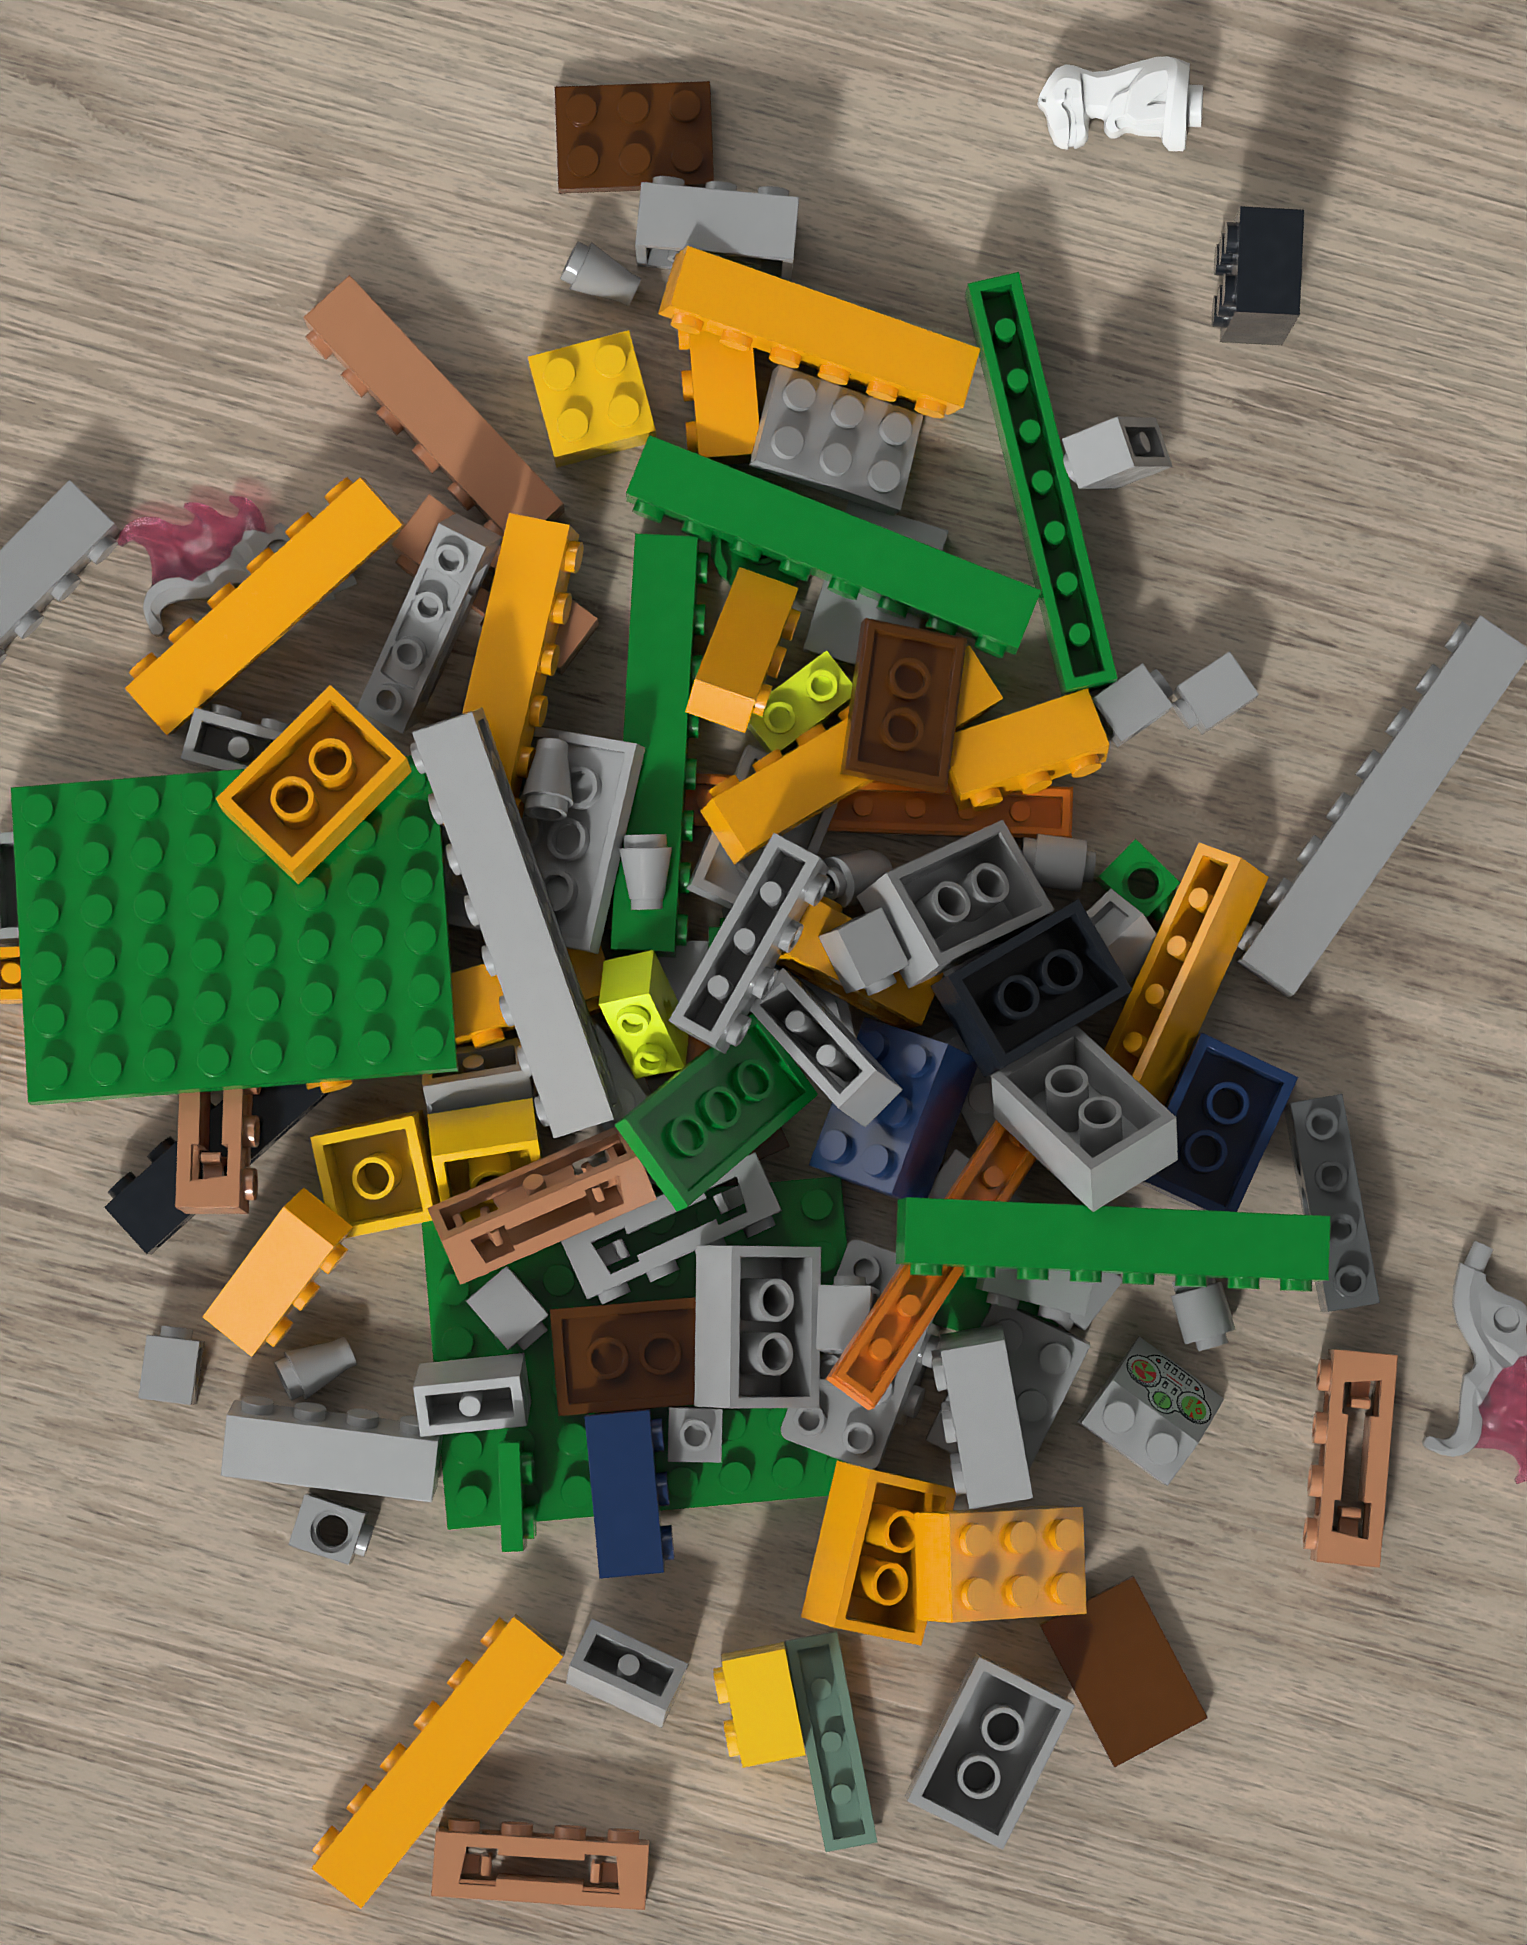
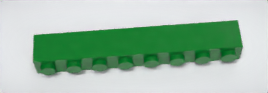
[965,272,1118,696]
[626,435,1041,658]
[611,533,709,958]
[896,1197,1331,1292]

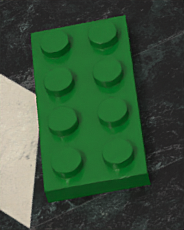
[615,1012,818,1212]

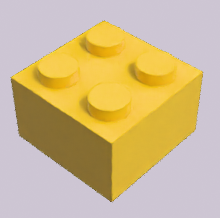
[528,330,657,468]
[427,1098,543,1223]
[310,1110,440,1238]
[713,1642,806,1768]

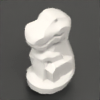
[1037,56,1203,151]

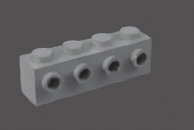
[181,704,289,771]
[669,833,830,1054]
[221,1396,443,1502]

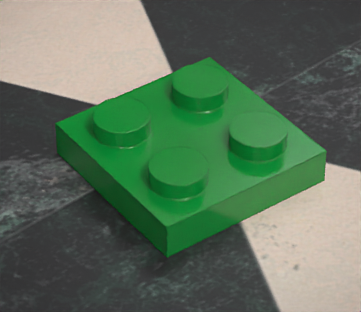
[498,1440,537,1552]

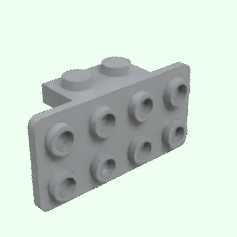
[781,1240,941,1469]

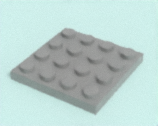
[441,712,645,954]

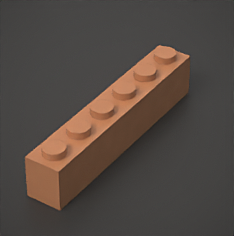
[303,275,565,547]

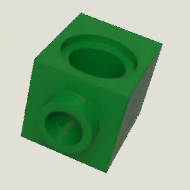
[1095,839,1181,922]

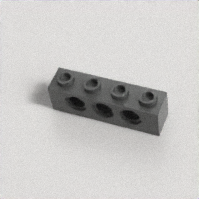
[1284,1094,1380,1312]

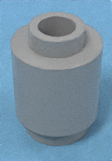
[1021,834,1096,892]
[823,849,893,908]
[1171,1277,1236,1352]

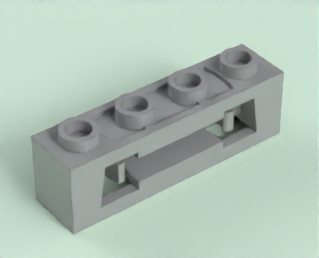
[356,513,503,733]
[561,1153,782,1304]

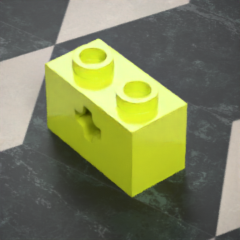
[747,650,853,755]
[599,950,689,1079]

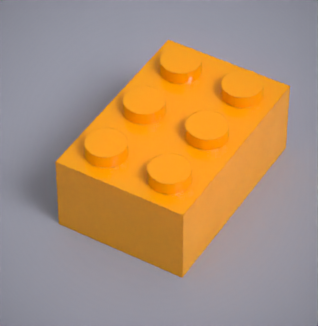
[216,685,412,885]
[801,1461,956,1646]
[914,1506,1087,1623]

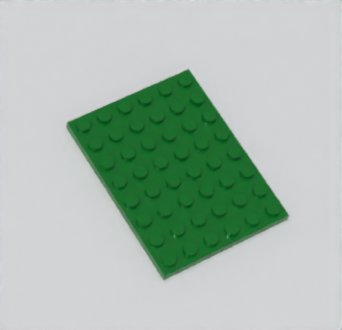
[11,755,458,1106]
[422,1176,848,1530]

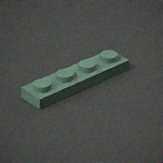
[785,1631,878,1852]

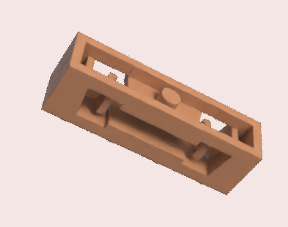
[391,494,599,675]
[175,1087,261,1214]
[427,1127,657,1285]
[1303,1349,1398,1568]
[431,1818,650,1910]

